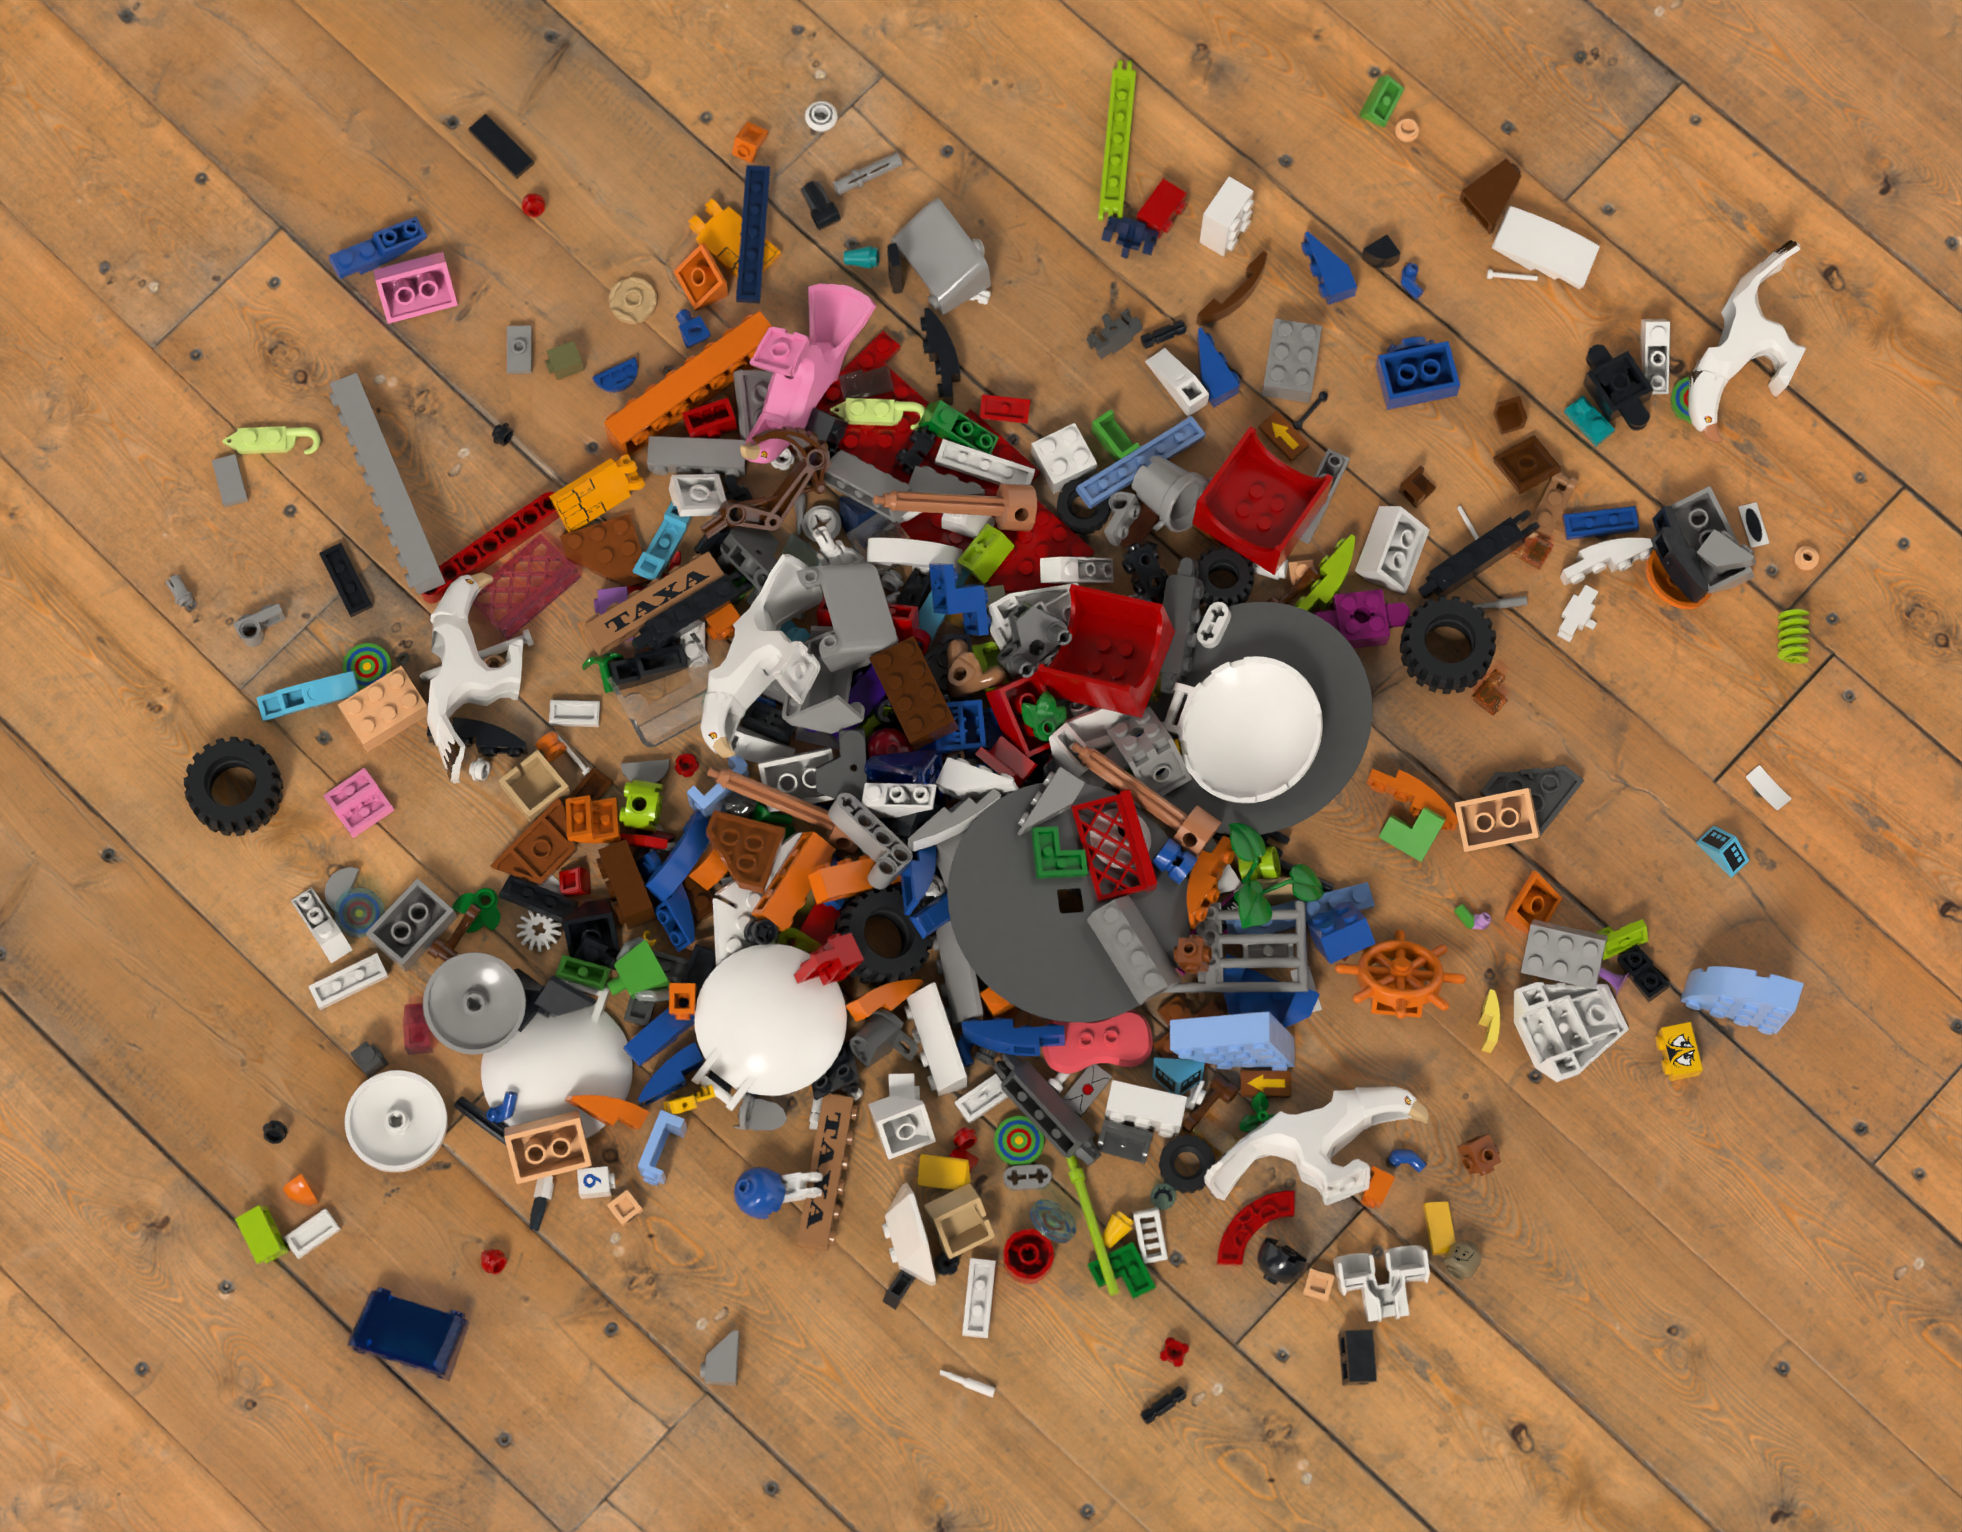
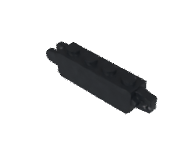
[1418,510,1540,600]
[631,570,754,652]

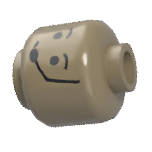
[1444,1241,1482,1280]

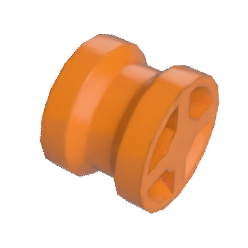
[535,731,567,762]

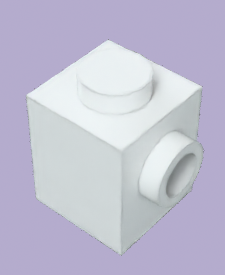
[889,1073,920,1100]

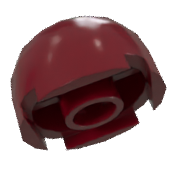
[865,728,913,777]

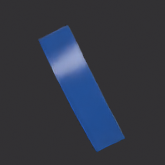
[645,810,709,902]

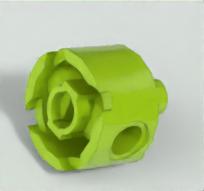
[619,779,664,833]

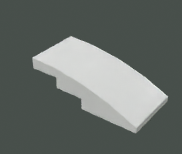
[1491,206,1600,289]

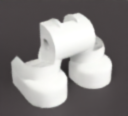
[1333,1245,1430,1322]

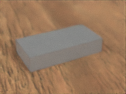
[212,454,248,507]

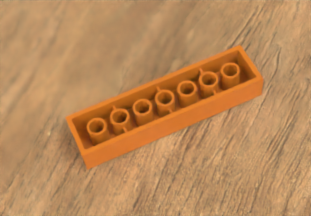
[604,311,773,457]

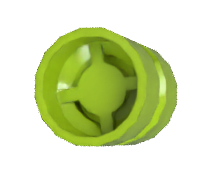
[1238,846,1281,881]

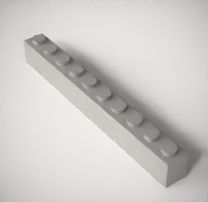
[329,373,446,595]

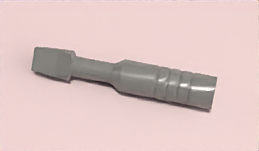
[1473,596,1527,610]

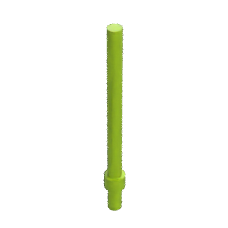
[1066,1155,1119,1296]

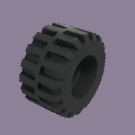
[1196,545,1254,609]

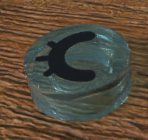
[1150,1183,1176,1210]

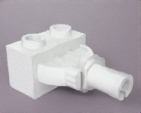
[812,526,867,593]

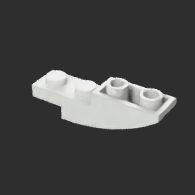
[1560,538,1654,586]

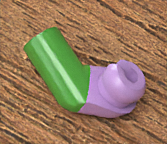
[1454,904,1492,930]

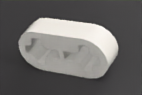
[1197,602,1231,648]

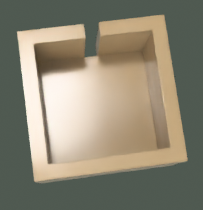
[499,750,571,824]
[924,1183,995,1260]

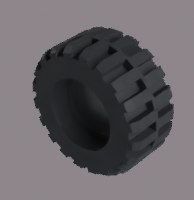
[1400,596,1496,694]
[184,737,284,836]
[832,887,933,987]

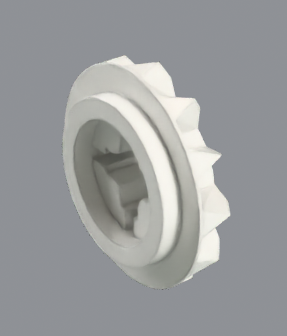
[802,506,841,542]

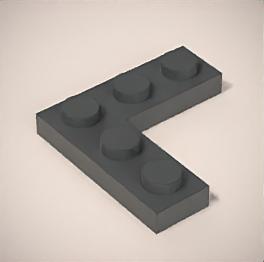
[624,950,716,1027]

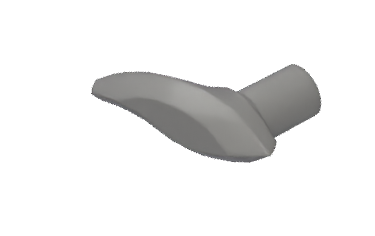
[795,493,806,535]

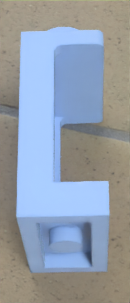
[687,755,749,820]
[637,1110,687,1186]

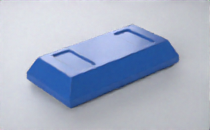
[910,891,951,939]

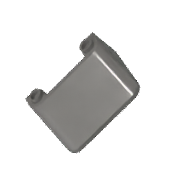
[796,563,898,672]

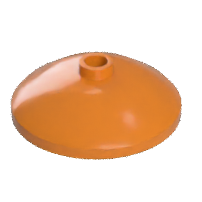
[1645,549,1712,609]

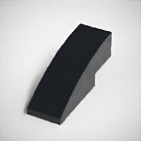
[609,644,688,692]

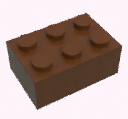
[596,839,656,930]

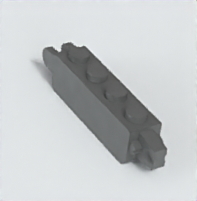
[1160,557,1204,694]
[993,1054,1102,1166]

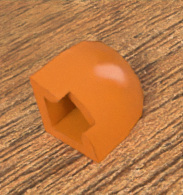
[283,1174,319,1206]

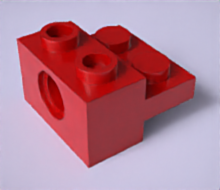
[794,933,864,986]

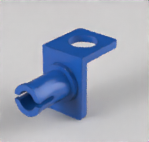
[676,309,711,348]

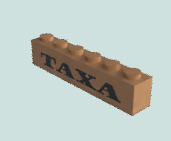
[583,551,725,656]
[797,1094,858,1251]

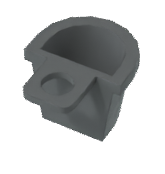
[850,1008,918,1068]

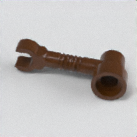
[1267,567,1321,605]
[427,904,481,962]
[1182,1075,1240,1133]

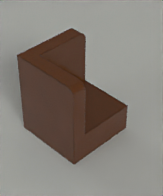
[1493,396,1527,435]
[1399,466,1436,508]

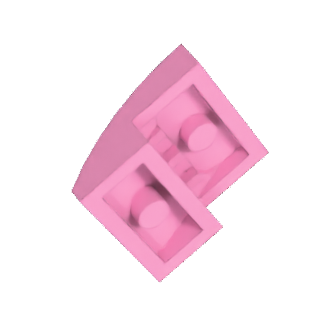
[323,768,394,838]

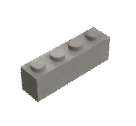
[647,436,746,478]
[824,450,913,522]

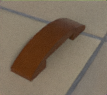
[1196,251,1267,326]

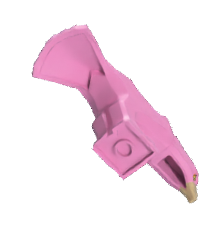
[740,283,876,464]

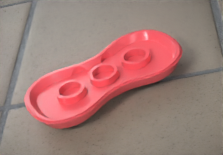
[1042,1010,1153,1074]

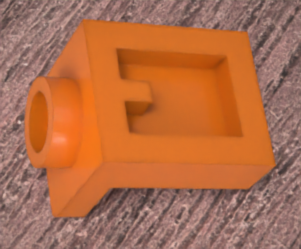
[732,121,769,164]

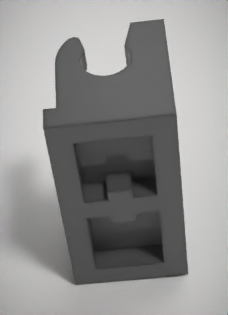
[1097,1120,1153,1164]

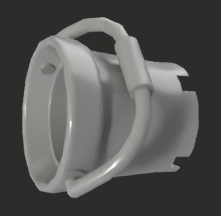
[1132,455,1213,533]

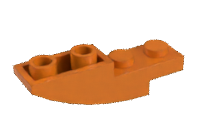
[1366,769,1458,831]
[1187,836,1235,930]

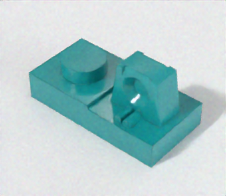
[1564,395,1615,447]

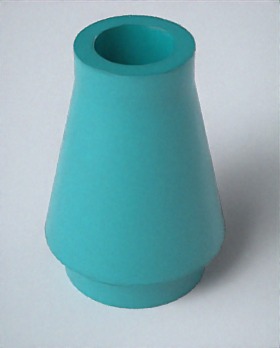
[843,245,880,269]

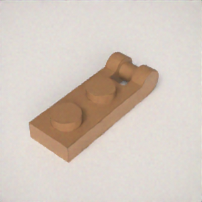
[1527,471,1579,539]

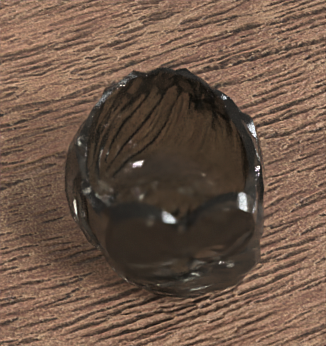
[720,791,757,819]

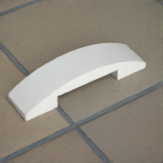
[867,538,962,574]

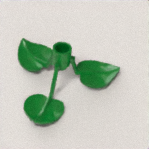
[1228,823,1324,929]

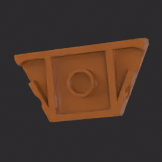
[490,798,578,885]

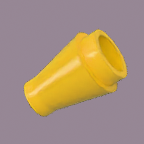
[1102,1210,1134,1249]

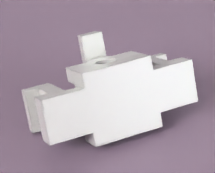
[1557,585,1598,642]

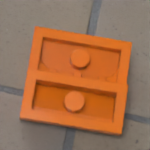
[565,795,621,843]

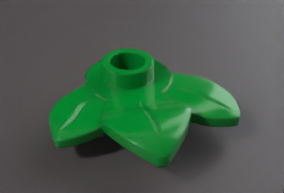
[1021,691,1067,741]
[452,888,501,933]

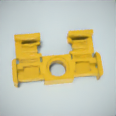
[663,1085,716,1114]

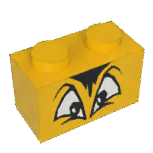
[1655,1022,1703,1081]

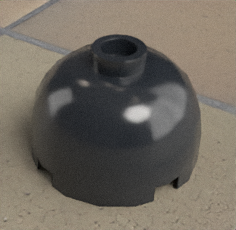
[1257,1237,1310,1285]

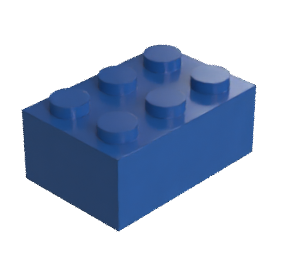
[1375,341,1460,410]

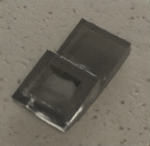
[839,366,894,400]

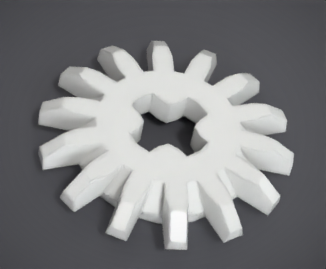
[517,910,562,952]

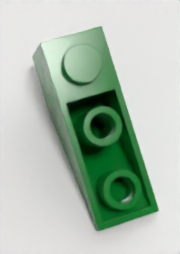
[918,400,999,455]

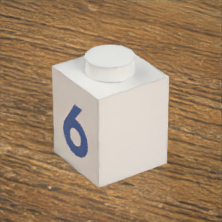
[577,1166,616,1199]

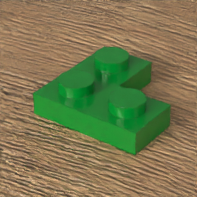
[1031,826,1088,879]
[1087,1242,1156,1300]

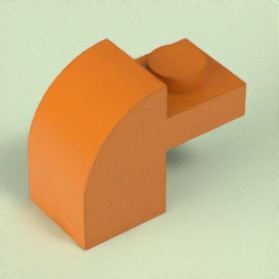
[688,842,728,891]

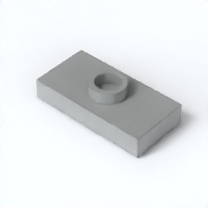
[507,326,532,374]

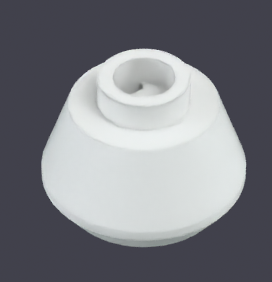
[805,101,837,132]

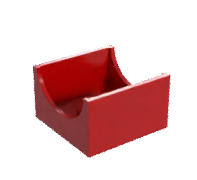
[1192,426,1333,575]
[1037,584,1175,718]

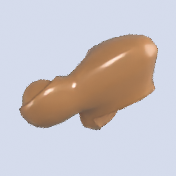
[947,639,1007,699]

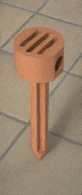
[873,483,1037,531]
[1071,743,1222,858]
[707,767,859,856]

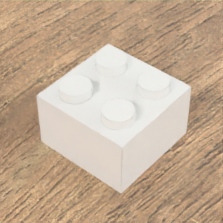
[1031,423,1097,494]

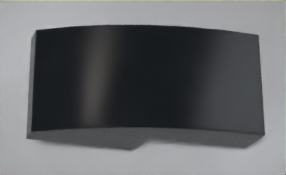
[1617,944,1669,1002]

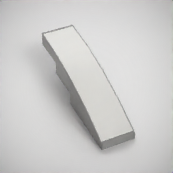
[908,788,1001,852]

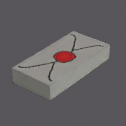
[1063,1064,1112,1117]

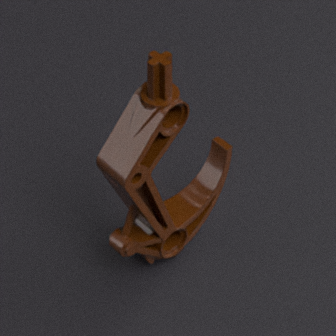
[700,426,832,539]

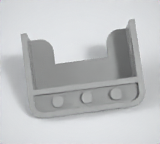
[782,629,871,734]

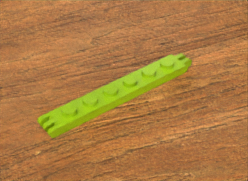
[1098,60,1136,221]

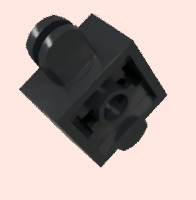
[1583,344,1654,431]

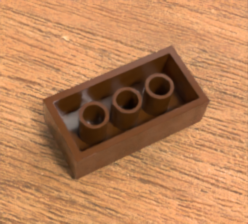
[869,636,959,751]

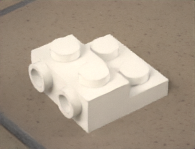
[669,474,726,517]

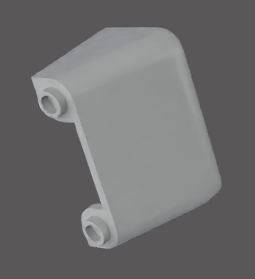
[890,198,991,315]

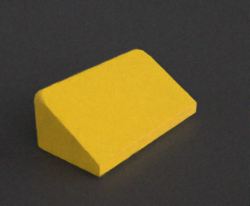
[918,1154,971,1190]
[1423,1202,1456,1256]

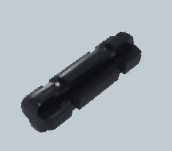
[1140,320,1186,349]
[1140,1386,1187,1424]

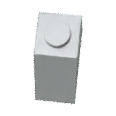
[700,1330,740,1386]

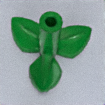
[582,653,624,693]
[751,801,792,825]
[1239,1091,1275,1133]

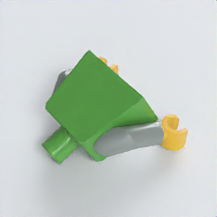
[606,930,670,1002]

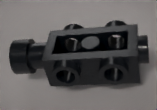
[1122,542,1168,604]

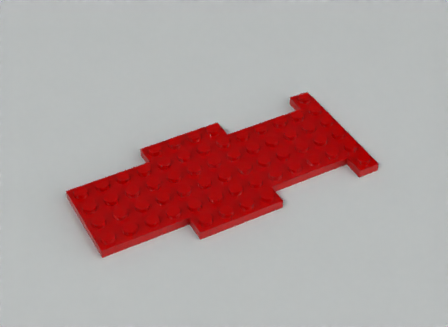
[816,331,1095,595]

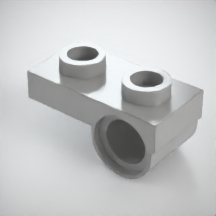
[1104,492,1141,547]
[233,603,286,647]

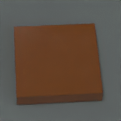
[1493,435,1561,494]

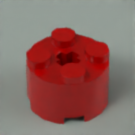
[1003,1228,1054,1284]

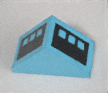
[1696,826,1749,878]
[1152,1058,1205,1095]

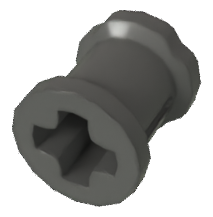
[973,1047,997,1066]

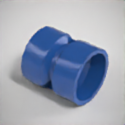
[1151,838,1198,884]

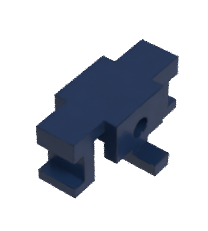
[1101,216,1159,259]

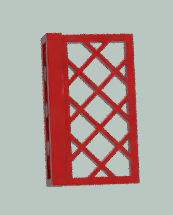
[1071,789,1157,903]

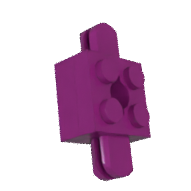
[1315,589,1410,649]

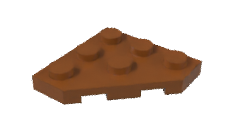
[560,514,651,587]
[706,810,786,894]

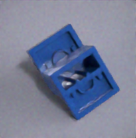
[929,563,991,636]
[935,700,1004,759]

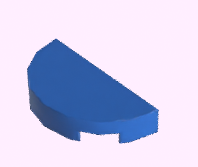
[1388,337,1435,353]
[592,357,638,393]

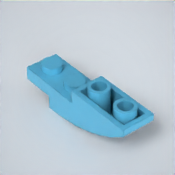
[256,671,359,721]

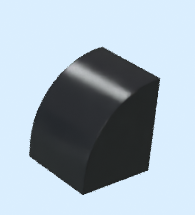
[1361,234,1401,268]

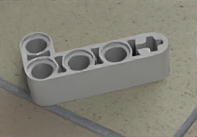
[828,793,913,889]

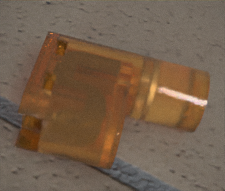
[1510,535,1554,570]
[1471,669,1508,716]

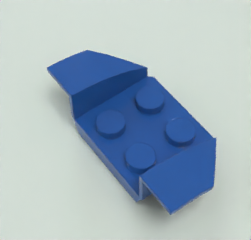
[1222,954,1320,1028]

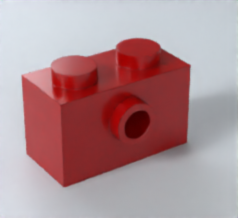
[682,397,737,439]

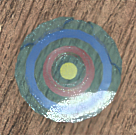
[334,888,385,938]
[1029,1199,1077,1243]

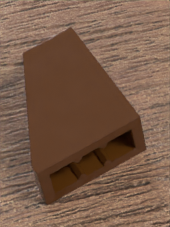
[1459,158,1521,235]

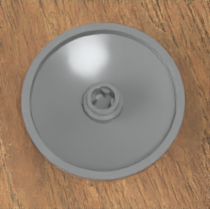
[423,952,526,1055]

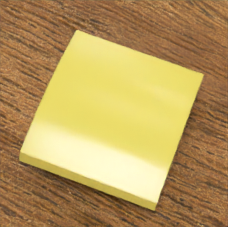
[1478,989,1500,1053]

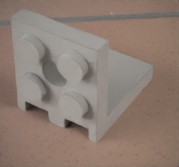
[1107,707,1192,796]

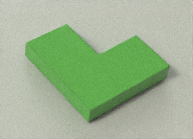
[1379,807,1446,862]

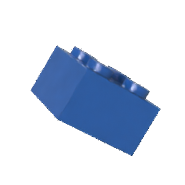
[1306,901,1376,964]

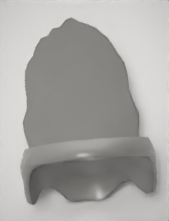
[733,1093,787,1131]

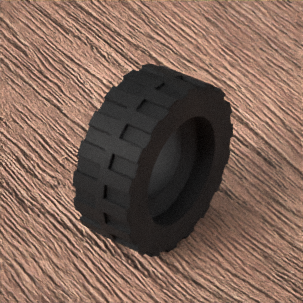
[1057,478,1110,535]
[1159,1135,1216,1194]

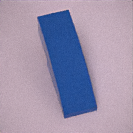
[901,845,937,915]
[623,998,695,1067]
[638,1042,704,1108]

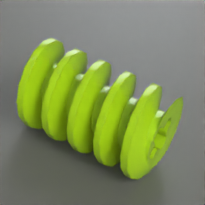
[1777,609,1809,664]

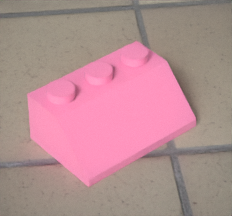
[373,252,458,324]

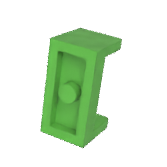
[1091,409,1141,462]

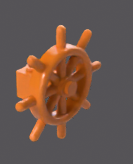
[1335,929,1466,1019]

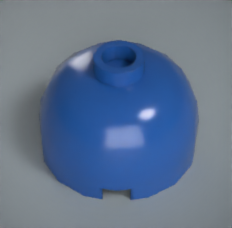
[734,1167,786,1219]

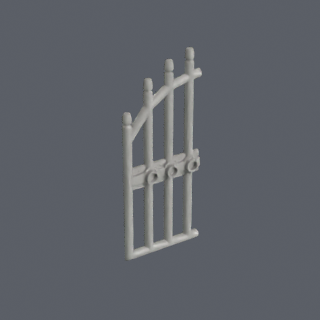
[1162,901,1308,993]

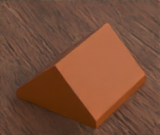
[673,243,728,311]
[1504,870,1563,935]

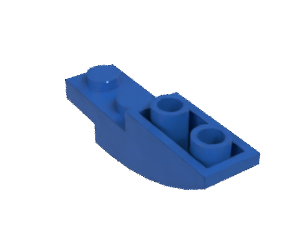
[329,217,427,279]
[636,850,695,952]
[962,1017,1065,1056]

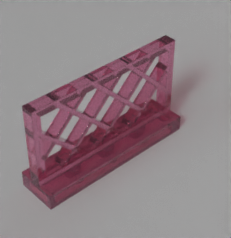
[472,534,581,640]

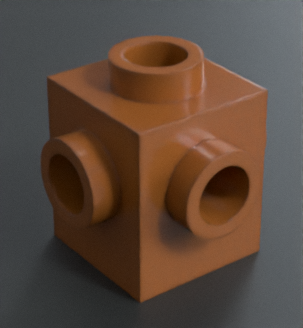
[1174,935,1212,973]
[1457,1134,1501,1176]

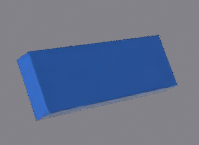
[1562,506,1639,540]

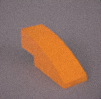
[845,979,925,1022]
[565,1095,650,1130]

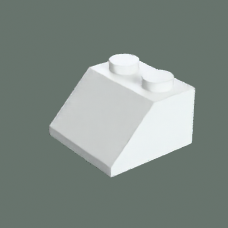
[868,1095,936,1160]

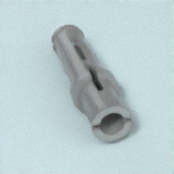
[832,152,903,196]

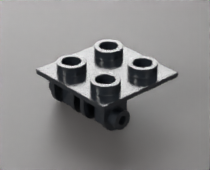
[811,1040,860,1101]

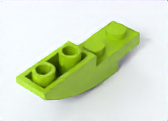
[1294,534,1355,613]

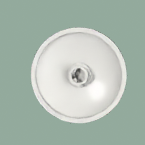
[345,1070,448,1172]

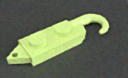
[830,398,926,430]
[222,426,321,455]

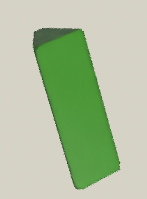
[1359,75,1405,127]
[555,955,611,991]

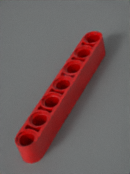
[421,492,559,604]

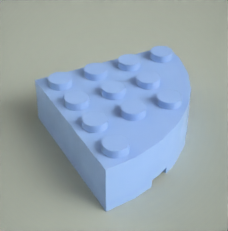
[1680,966,1804,1035]
[1170,1012,1295,1071]

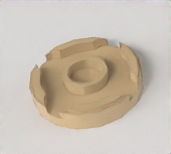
[609,277,657,324]

